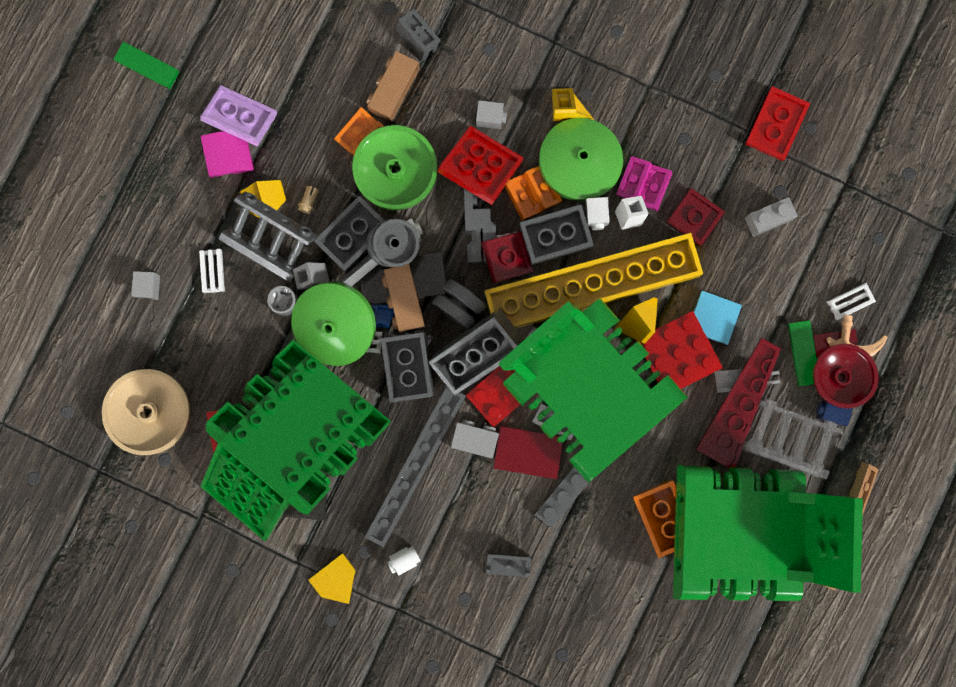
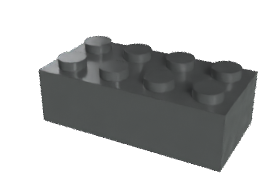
[428,308,525,395]

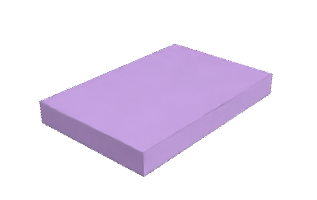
[200,85,277,146]

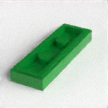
[113,42,179,90]
[788,320,817,387]

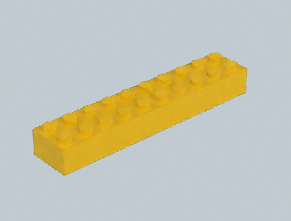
[484,233,703,328]

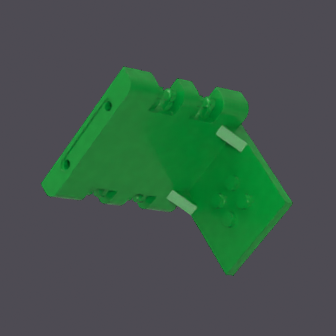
[498,298,688,483]
[200,340,391,541]
[673,465,863,601]

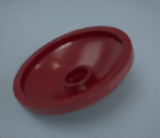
[813,344,879,409]

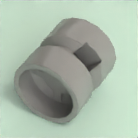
[267,286,299,316]

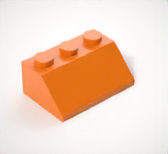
[633,480,676,558]

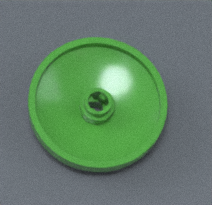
[539,118,623,202]
[352,125,437,210]
[291,281,376,366]

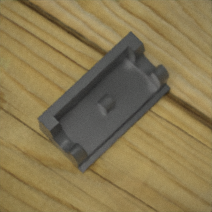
[396,9,440,61]
[486,552,531,577]

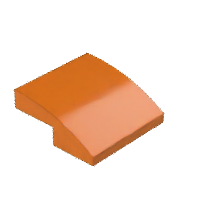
[334,107,385,156]
[505,166,562,221]

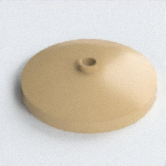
[102,369,190,455]

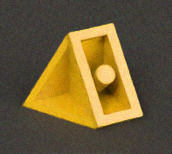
[552,88,594,121]
[240,180,287,218]
[614,298,658,343]
[309,553,355,604]

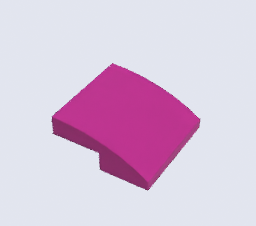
[201,131,254,178]
[616,156,672,212]

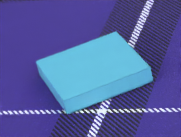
[694,291,742,345]

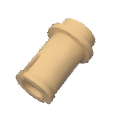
[298,186,319,214]

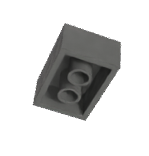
[314,196,384,273]
[519,205,594,266]
[381,332,434,403]

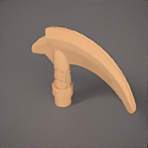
[826,315,887,357]

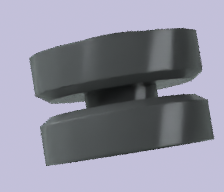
[366,219,419,267]
[432,279,487,330]

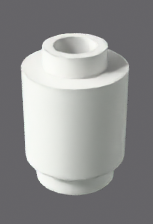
[387,546,420,575]

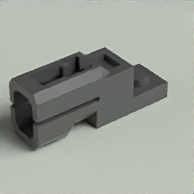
[464,189,496,265]

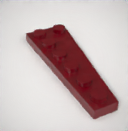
[696,338,781,469]

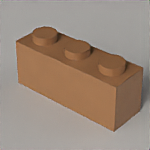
[367,51,420,123]
[381,264,425,334]

